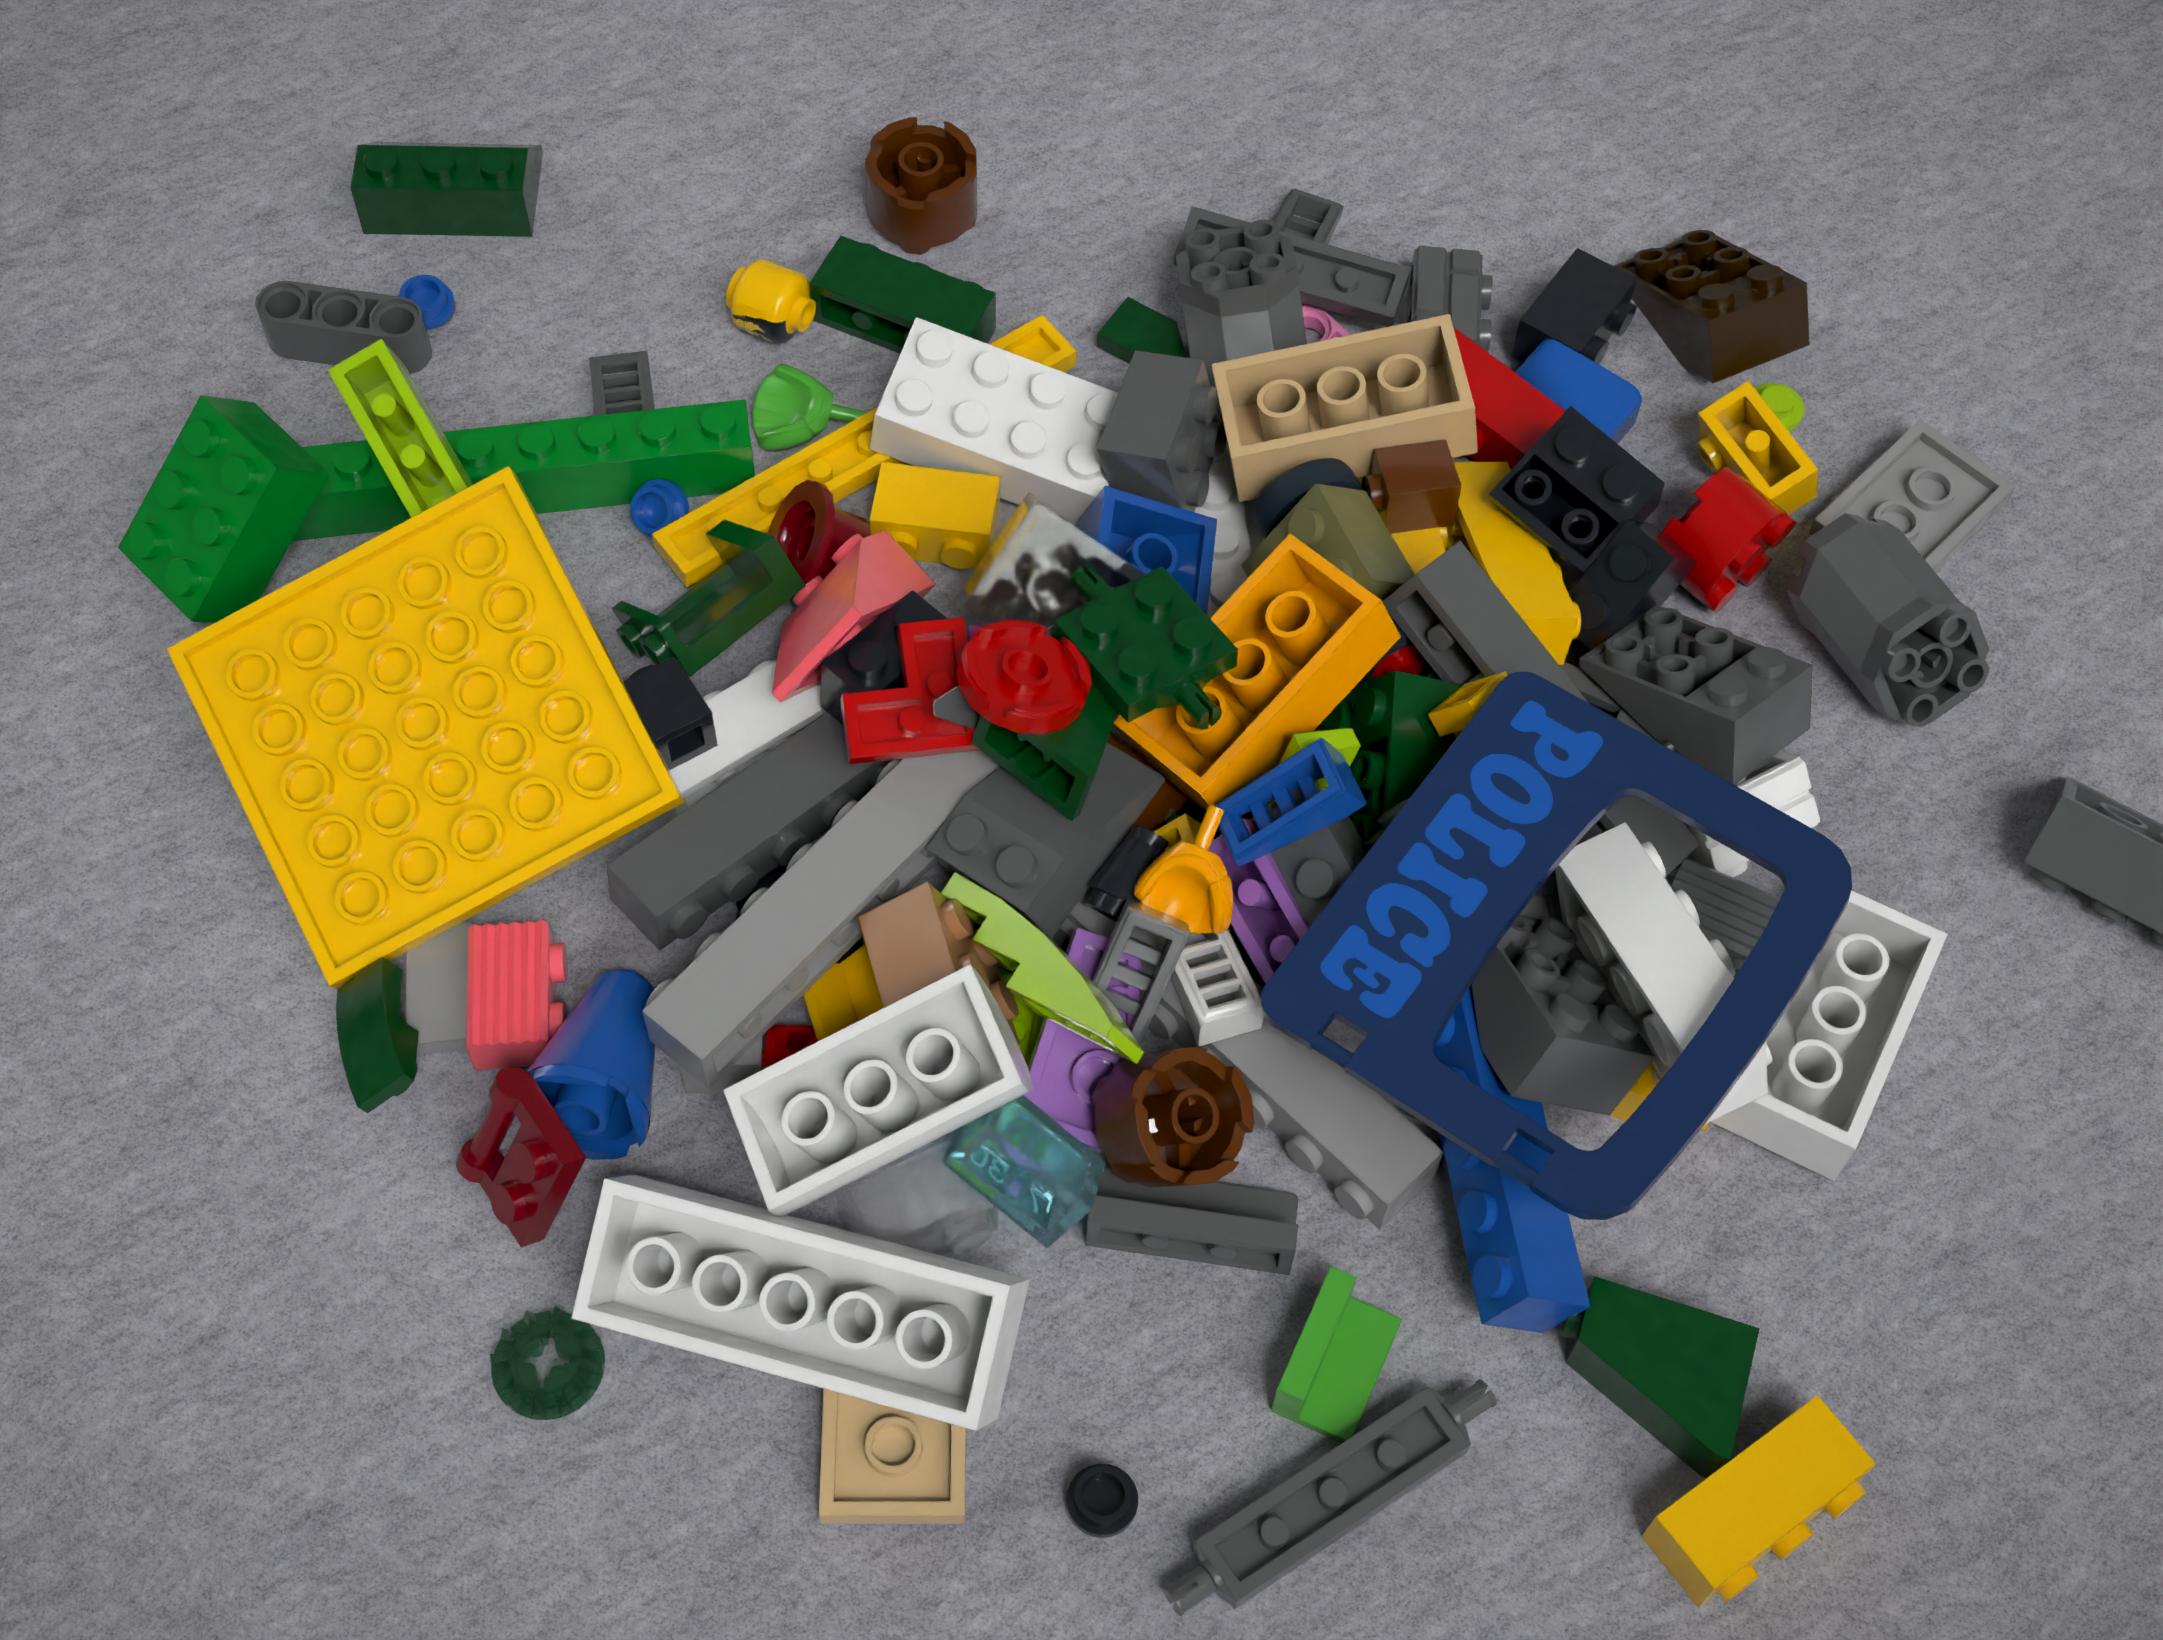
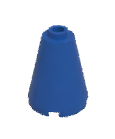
[527,969,655,1160]

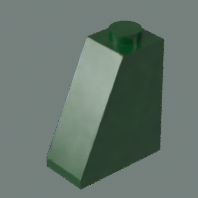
[971,682,1117,821]
[1560,1276,1760,1478]

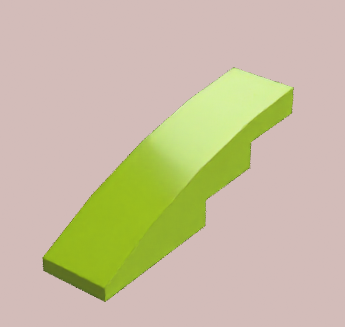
[941,872,1144,1064]

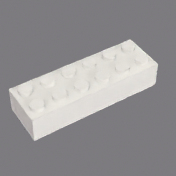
[571,1175,1030,1431]

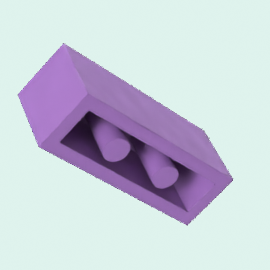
[1208,819,1310,984]

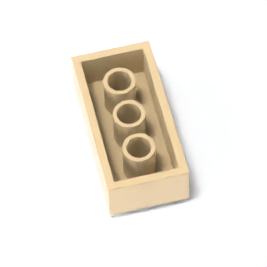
[1212,314,1478,502]

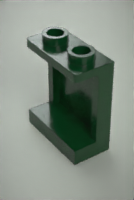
[612,519,806,677]

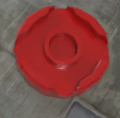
[957,620,1092,734]

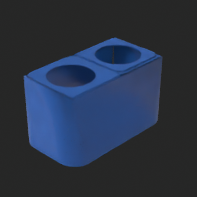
[1515,339,1642,444]

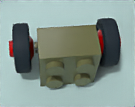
[1241,458,1433,684]

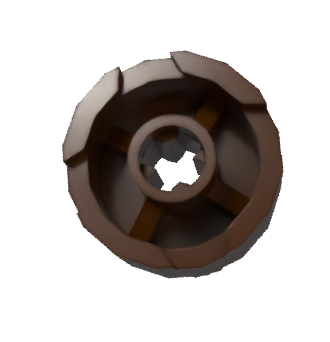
[865,117,977,255]
[1092,1046,1254,1187]

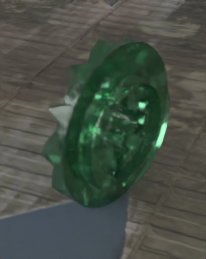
[490,1306,605,1420]

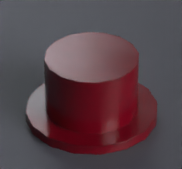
[768,480,871,600]

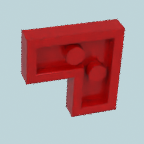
[840,617,979,764]

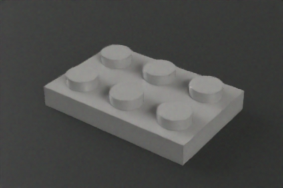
[1809,419,2016,572]

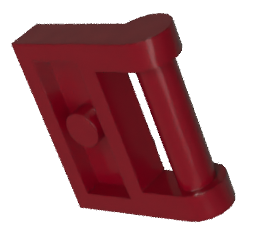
[456,1067,586,1248]

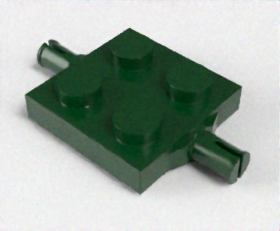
[1053,564,1238,730]

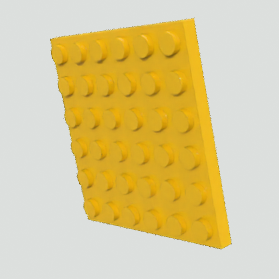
[167,466,685,989]

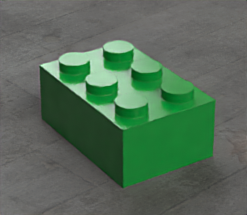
[118,395,330,623]

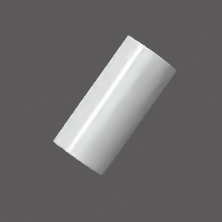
[723,964,1033,1216]

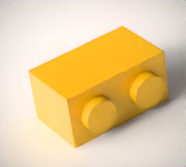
[869,462,1000,570]

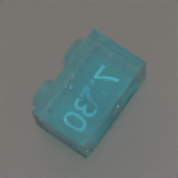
[942,1095,1105,1248]

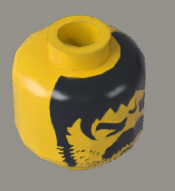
[726,259,816,343]

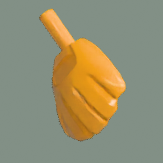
[1134,804,1233,934]

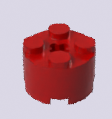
[1662,467,1796,613]

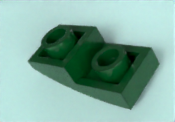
[336,957,419,1113]

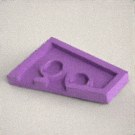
[1010,927,1140,1153]

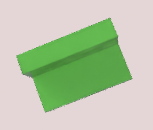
[1271,1266,1402,1443]

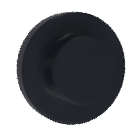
[1066,1464,1138,1538]

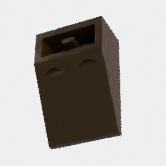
[1614,230,1810,383]

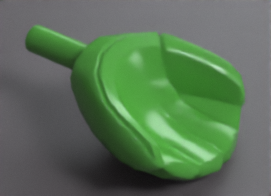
[751,364,868,451]

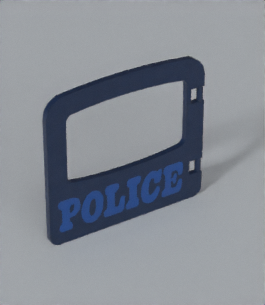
[1261,672,1852,1220]

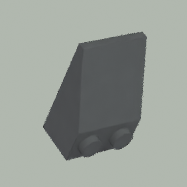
[926,743,1165,940]

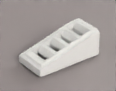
[1155,929,1264,1046]

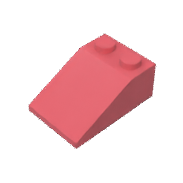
[772,530,936,703]

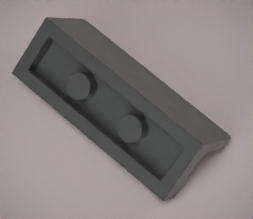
[1086,1166,1298,1275]

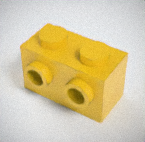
[1696,380,1818,515]

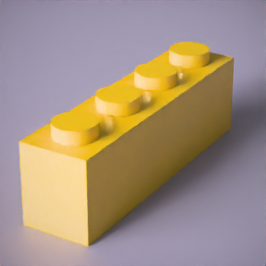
[1445,462,1581,665]

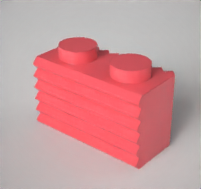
[466,919,568,1070]

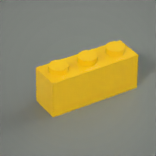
[1641,1395,1876,1608]

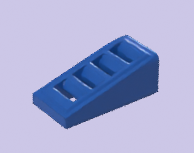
[1215,737,1367,866]

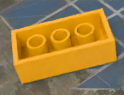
[1114,533,1401,811]

